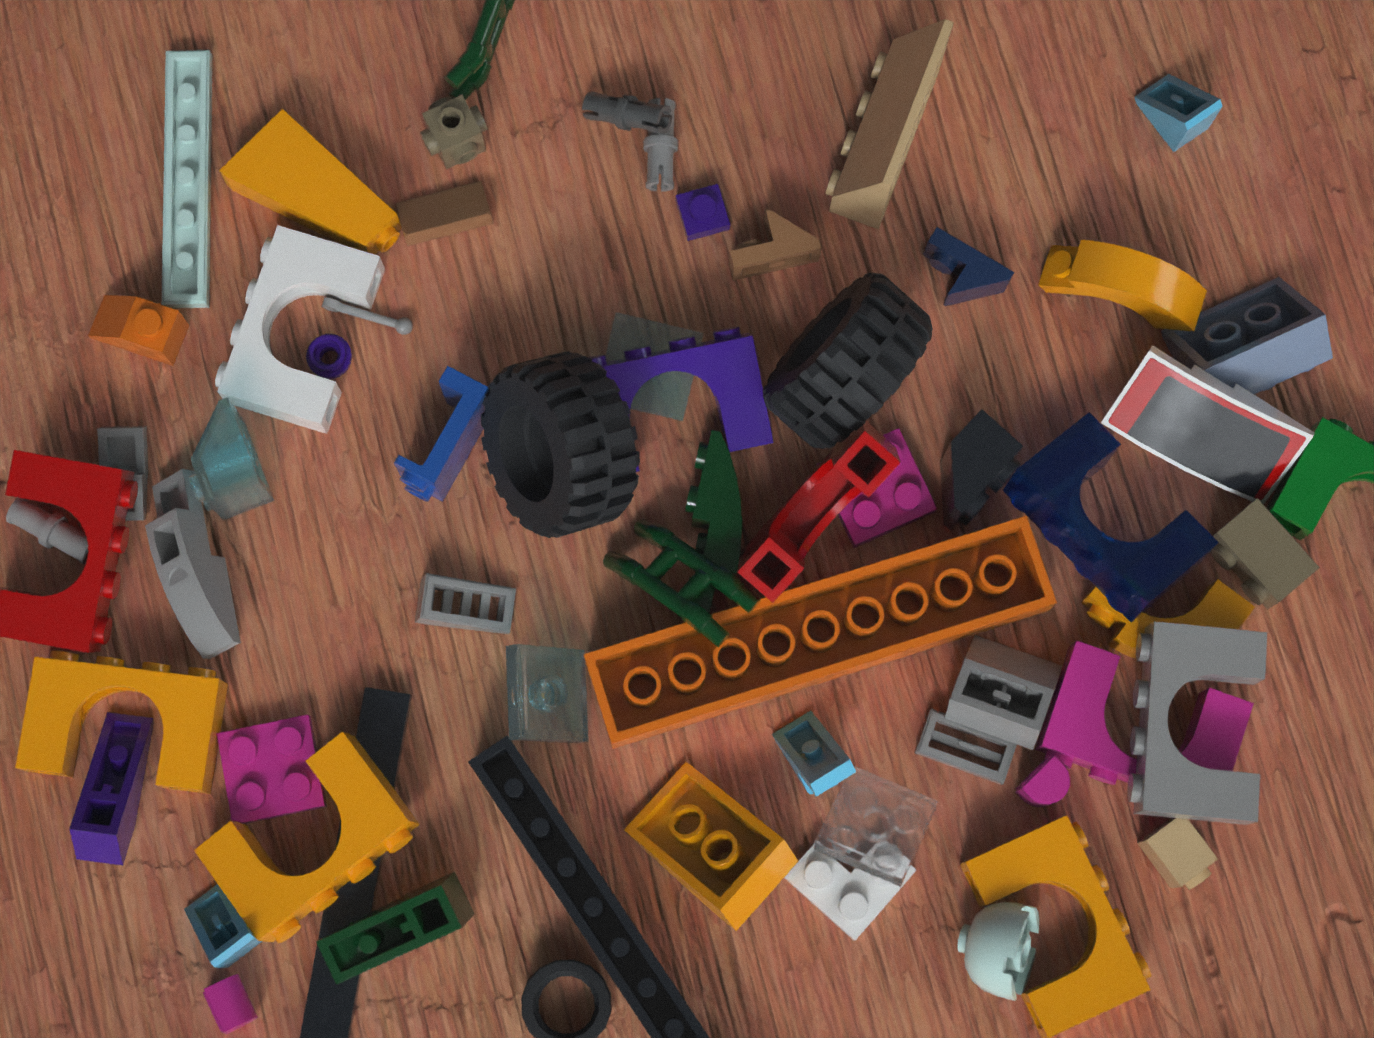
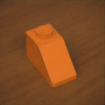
[88,295,190,366]

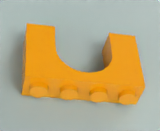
[15,651,228,794]
[194,731,420,943]
[960,815,1151,1038]

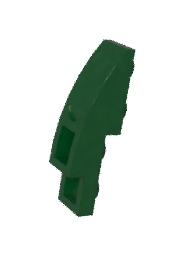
[685,430,742,614]

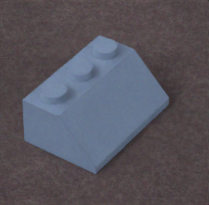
[1161,277,1333,395]

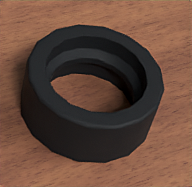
[521,959,611,1038]

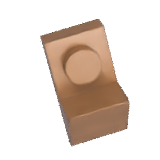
[729,209,821,281]

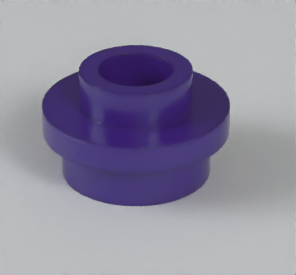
[306,334,352,379]

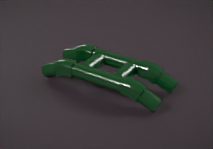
[444,0,515,101]
[603,519,761,647]

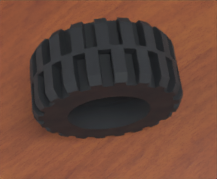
[763,273,933,449]
[481,351,640,538]

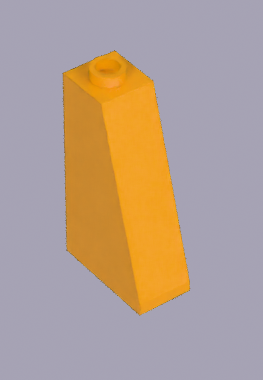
[219,109,402,254]

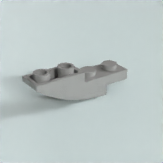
[145,469,241,659]

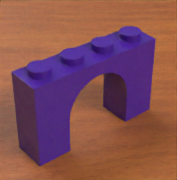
[588,327,774,472]

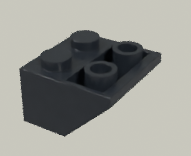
[940,409,1023,530]

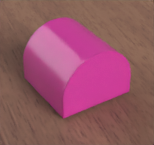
[1015,756,1070,807]
[203,974,258,1034]

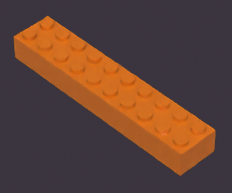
[583,515,1057,749]

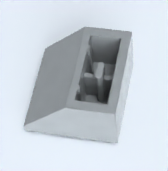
[945,635,1062,750]

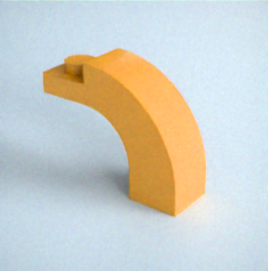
[1038,239,1207,332]
[1081,579,1255,659]

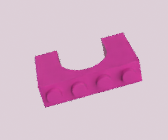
[1035,640,1254,785]

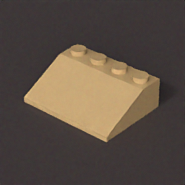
[825,19,954,229]

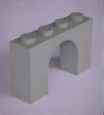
[1127,621,1267,825]

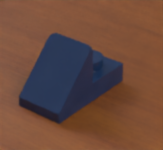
[923,227,1014,306]

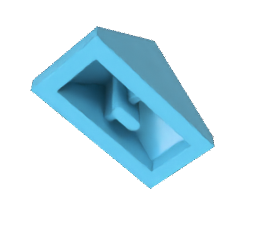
[1134,74,1223,152]
[184,884,262,968]

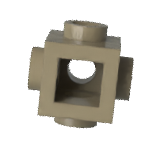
[420,95,488,169]

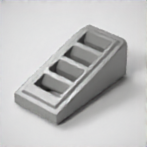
[415,573,516,634]

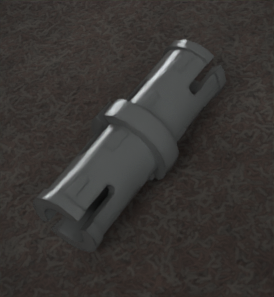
[582,91,672,134]

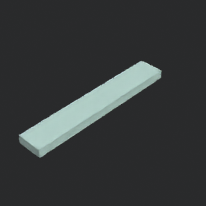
[162,50,212,309]

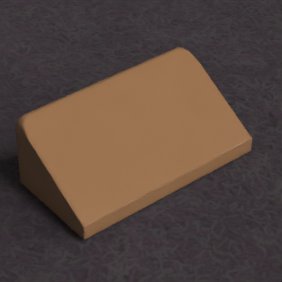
[396,181,493,246]

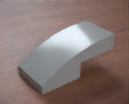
[97,426,148,521]

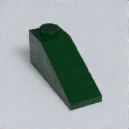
[316,872,475,985]

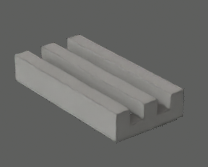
[915,709,1017,785]

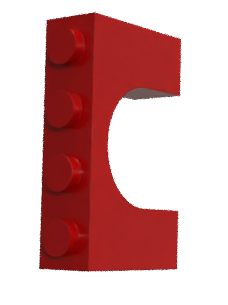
[737,421,901,603]
[0,450,138,653]

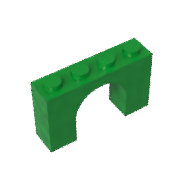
[1266,417,1374,541]

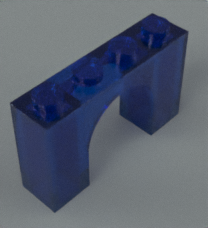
[1003,412,1219,623]

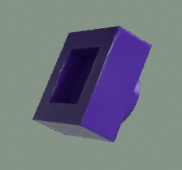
[675,184,730,241]

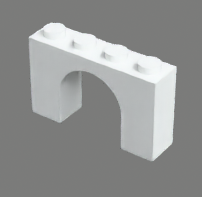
[215,225,385,434]

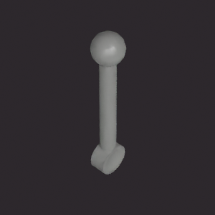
[322,297,413,335]

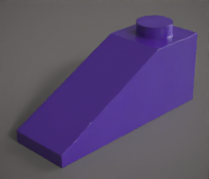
[69,712,154,865]

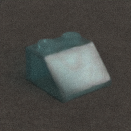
[189,397,275,520]

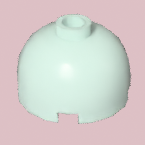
[957,902,1040,1001]

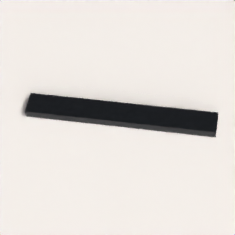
[300,687,412,1038]

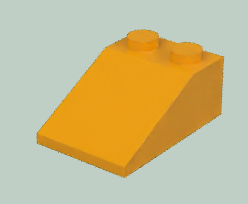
[624,762,798,931]

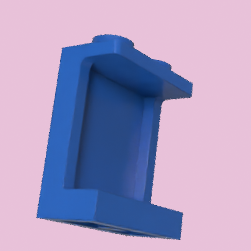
[394,366,489,502]

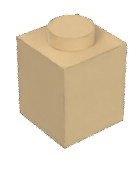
[1137,818,1218,890]

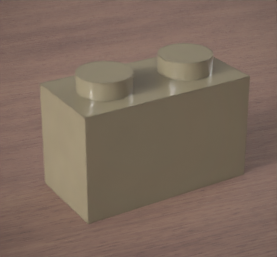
[1207,498,1320,610]

